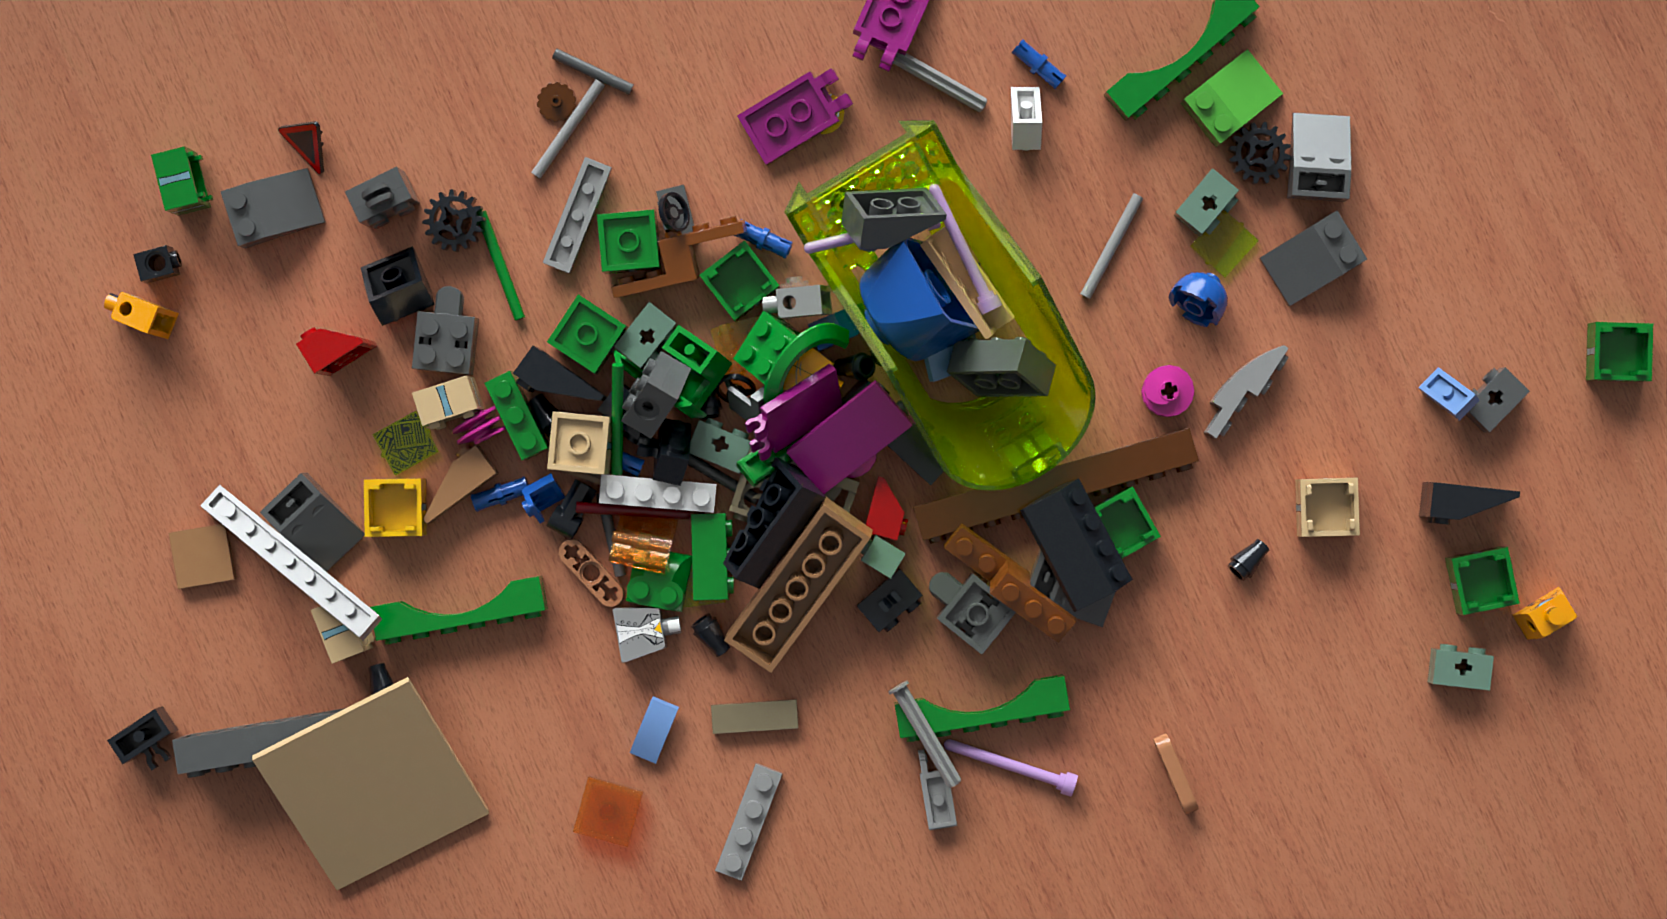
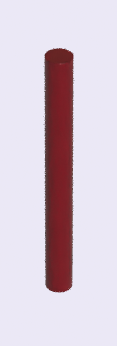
[575,502,690,519]

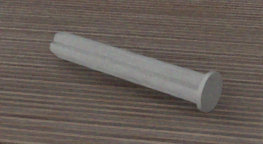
[893,53,987,112]
[888,680,961,788]

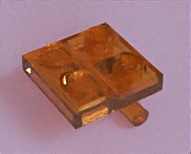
[609,516,678,574]

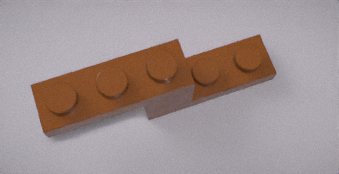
[611,216,747,298]
[944,523,1076,643]

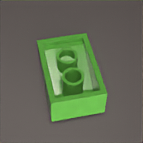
[1180,49,1283,147]

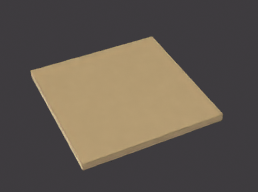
[252,677,489,890]

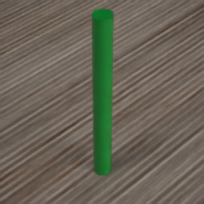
[478,210,525,321]
[611,363,624,475]

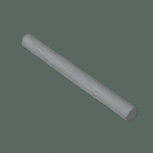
[531,79,605,179]
[1080,193,1144,299]

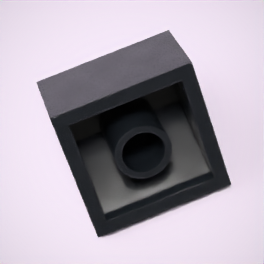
[361,246,435,326]

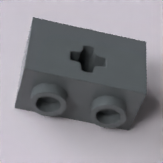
[1466,367,1530,433]

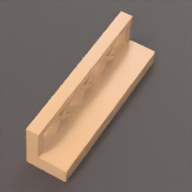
[920,226,1015,339]

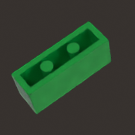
[484,371,549,461]
[691,513,734,601]

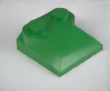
[626,545,692,612]

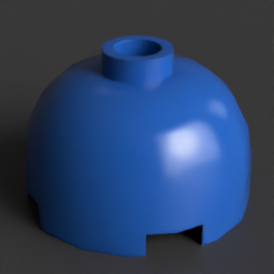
[1168,272,1228,327]

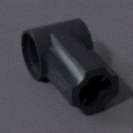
[546,479,597,540]

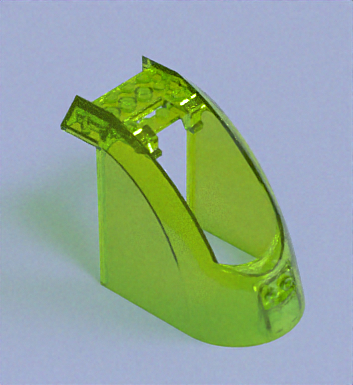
[784,120,1096,490]

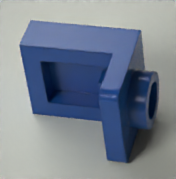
[521,473,565,524]

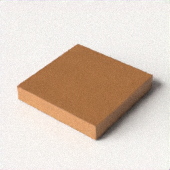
[169,524,236,589]

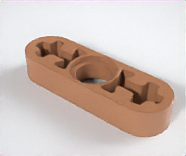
[559,539,624,607]
[1153,733,1199,815]

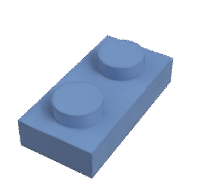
[1418,367,1480,421]

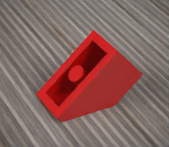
[866,476,908,540]

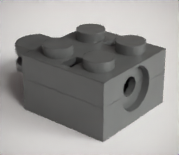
[345,166,420,229]
[412,286,479,375]
[621,351,691,438]
[929,572,1016,654]

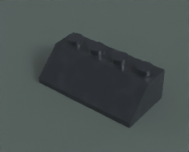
[1020,478,1133,612]

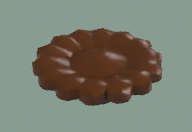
[537,82,576,122]

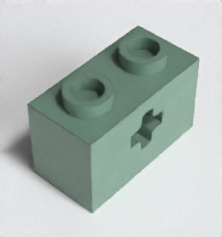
[1174,168,1239,237]
[614,302,678,369]
[690,417,751,474]
[860,535,905,579]
[1427,644,1494,691]

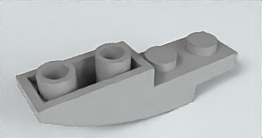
[1204,345,1289,439]

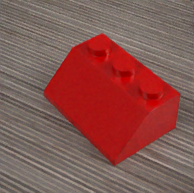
[296,327,377,376]

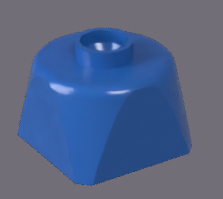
[859,238,979,361]

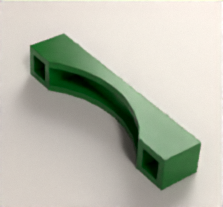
[1104,0,1260,121]
[370,576,548,645]
[894,674,1070,742]

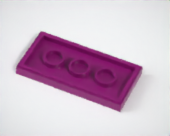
[787,380,913,495]

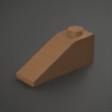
[423,444,499,524]

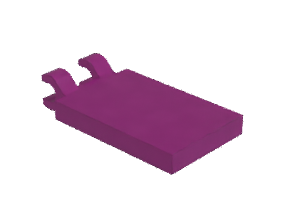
[852,0,930,72]
[737,68,853,165]
[745,364,843,461]

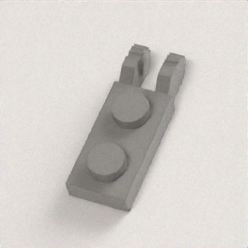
[918,750,957,830]

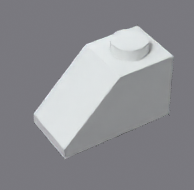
[1011,87,1042,151]

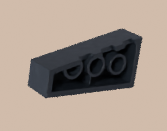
[842,380,954,485]
[723,457,826,589]

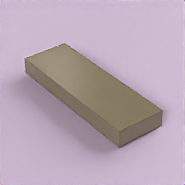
[711,699,798,734]

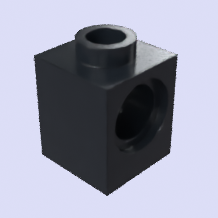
[133,245,182,284]

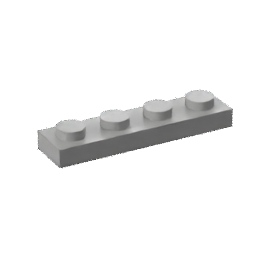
[543,157,613,274]
[715,763,782,881]

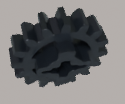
[1228,122,1291,185]
[422,189,486,252]

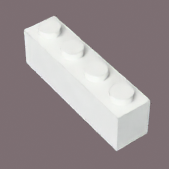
[599,474,716,513]

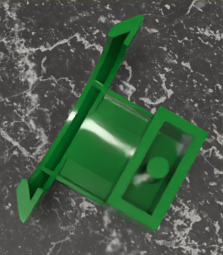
[733,311,849,405]
[614,325,733,418]

